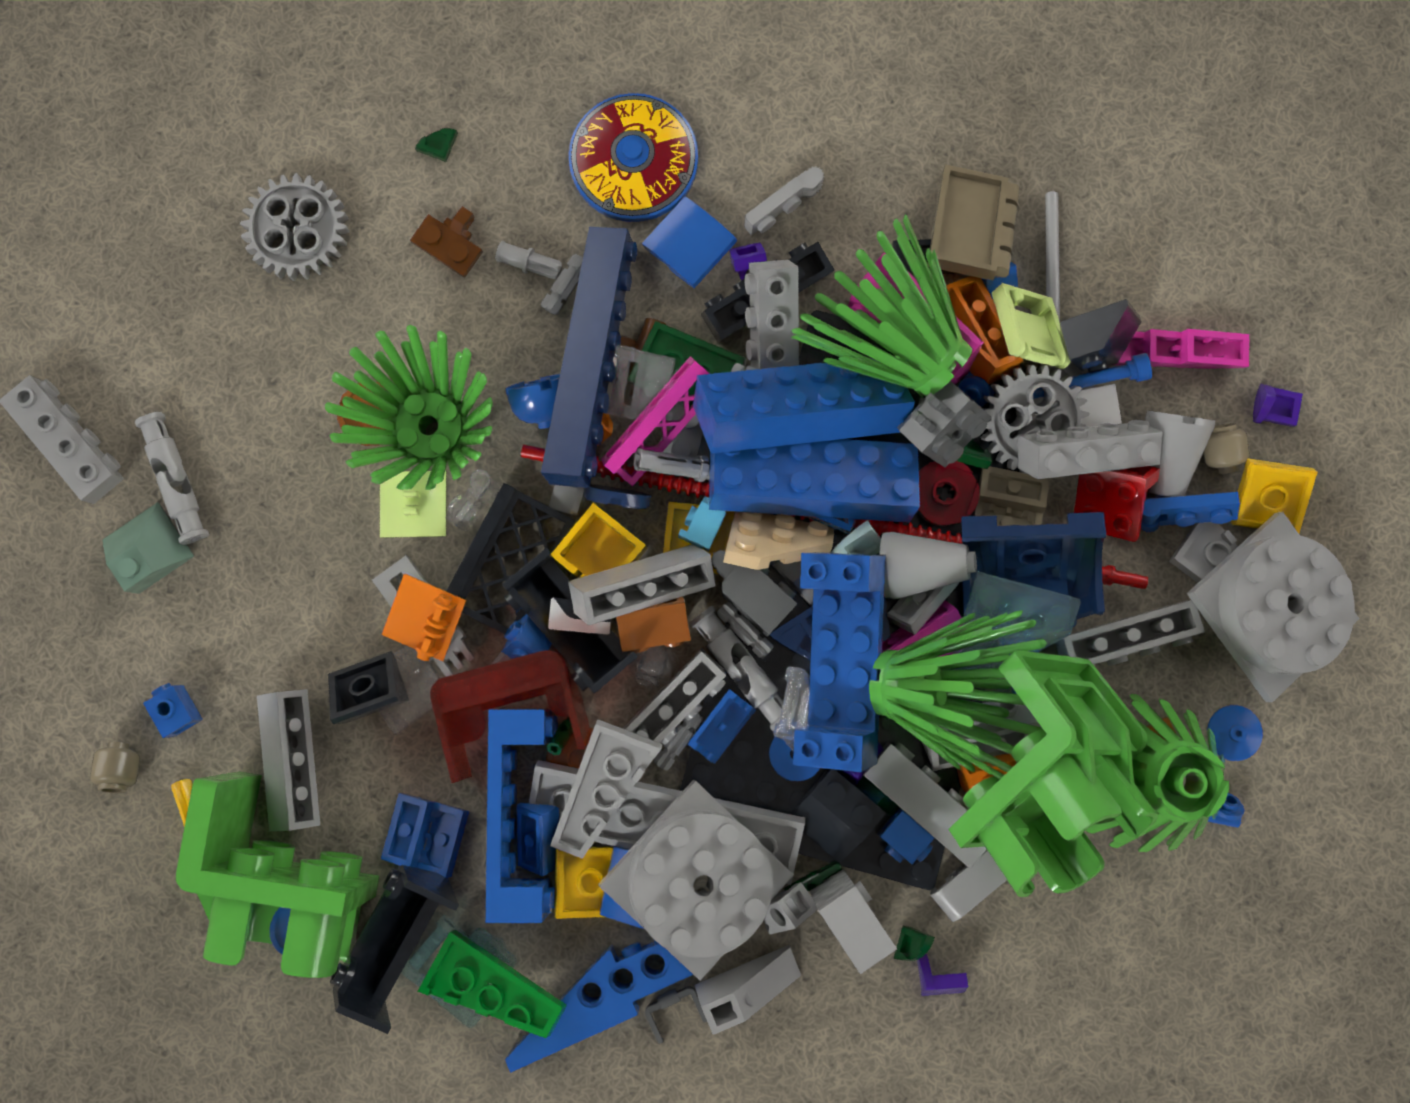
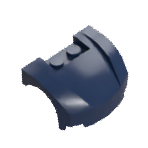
[962,512,1106,633]

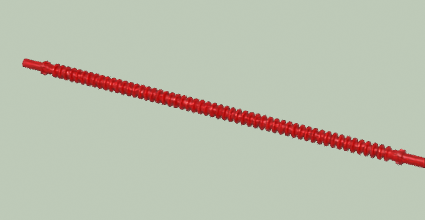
[521,444,1148,590]

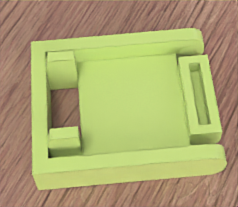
[992,283,1070,369]

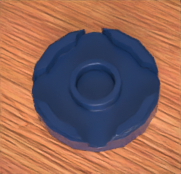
[584,484,652,509]

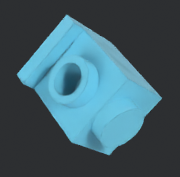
[678,496,726,552]

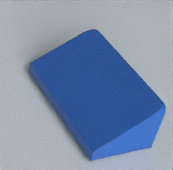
[517,803,559,877]

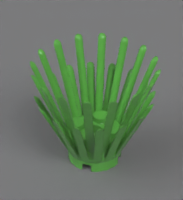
[791,214,972,398]
[325,325,493,490]
[869,610,1047,779]
[1086,694,1229,852]

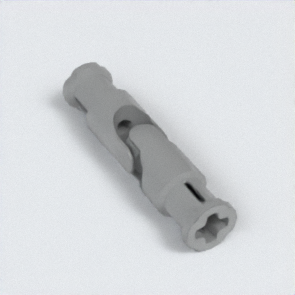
[135,412,209,545]
[689,606,796,731]

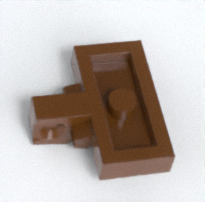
[410,206,483,278]

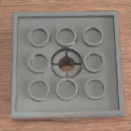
[1186,511,1360,702]
[598,780,794,981]

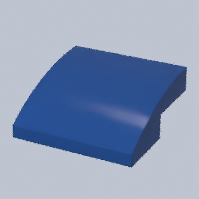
[642,196,737,289]
[381,793,469,878]

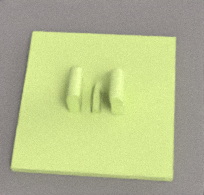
[380,471,446,537]

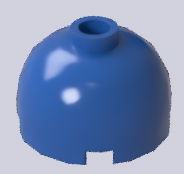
[505,374,560,429]

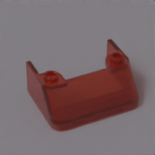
[430,650,592,783]

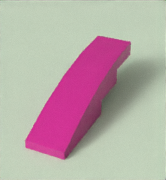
[1115,329,1249,369]

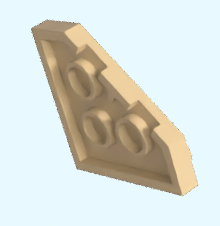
[723,511,834,570]

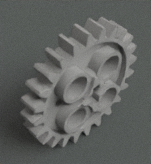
[240,173,350,281]
[981,364,1090,474]

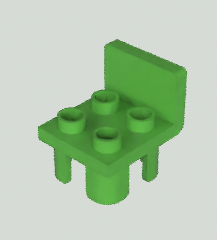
[948,650,1158,897]
[176,771,379,978]

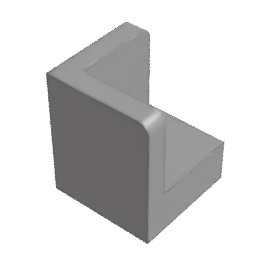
[549,485,585,517]

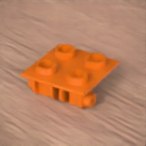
[382,574,467,662]

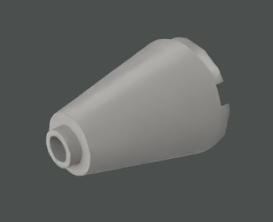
[1145,411,1216,498]
[880,532,977,600]

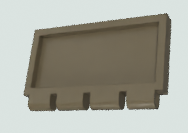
[927,164,1019,281]

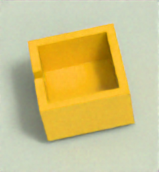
[551,503,647,578]

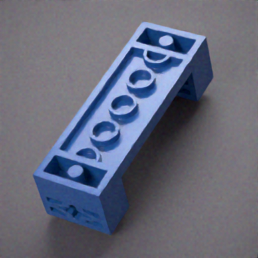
[793,552,886,772]
[485,709,558,923]

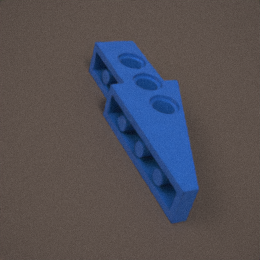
[505,939,693,1073]

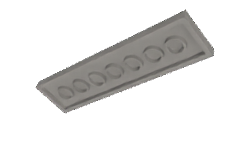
[529,760,805,885]

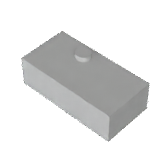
[810,869,897,974]

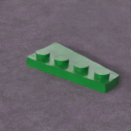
[417,930,567,1038]

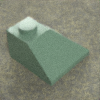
[102,502,194,594]

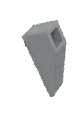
[694,945,801,1035]

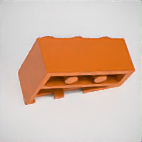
[946,276,1023,385]

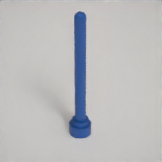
[989,353,1152,405]

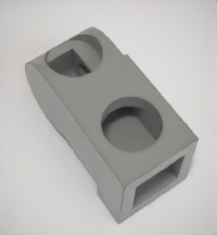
[763,882,817,934]

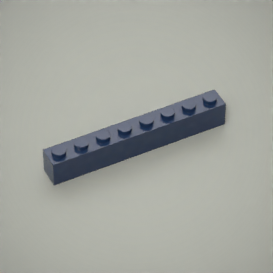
[541,227,637,488]

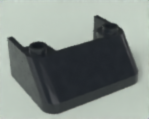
[502,548,638,694]
[330,865,459,1034]

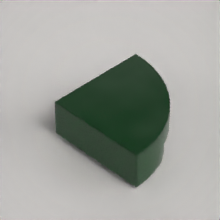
[415,128,458,162]
[957,438,992,469]
[856,776,900,816]
[894,925,935,961]

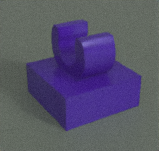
[729,242,767,281]

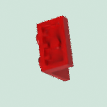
[1074,466,1160,542]

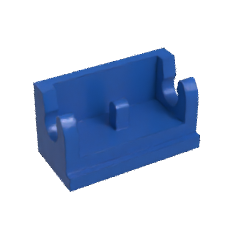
[688,689,756,764]

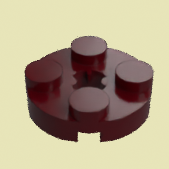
[917,461,980,527]

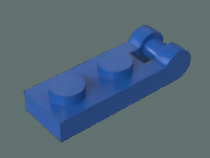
[1141,492,1240,532]

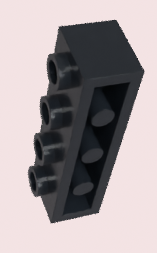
[701,242,835,343]

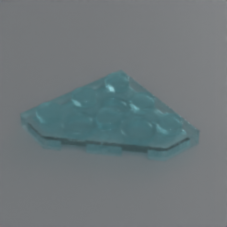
[949,572,1081,670]

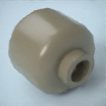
[1203,423,1250,474]
[90,742,140,794]

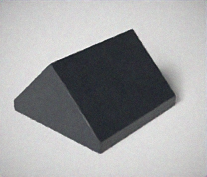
[328,651,409,724]

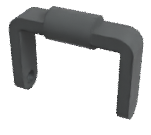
[645,986,707,1044]

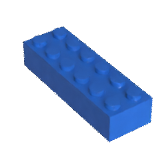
[693,358,915,454]
[709,439,920,523]

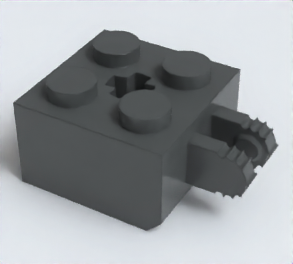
[897,381,992,468]
[711,549,797,637]

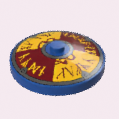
[569,93,698,222]

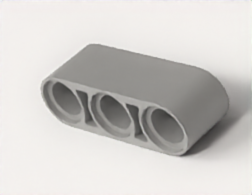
[930,850,1007,922]

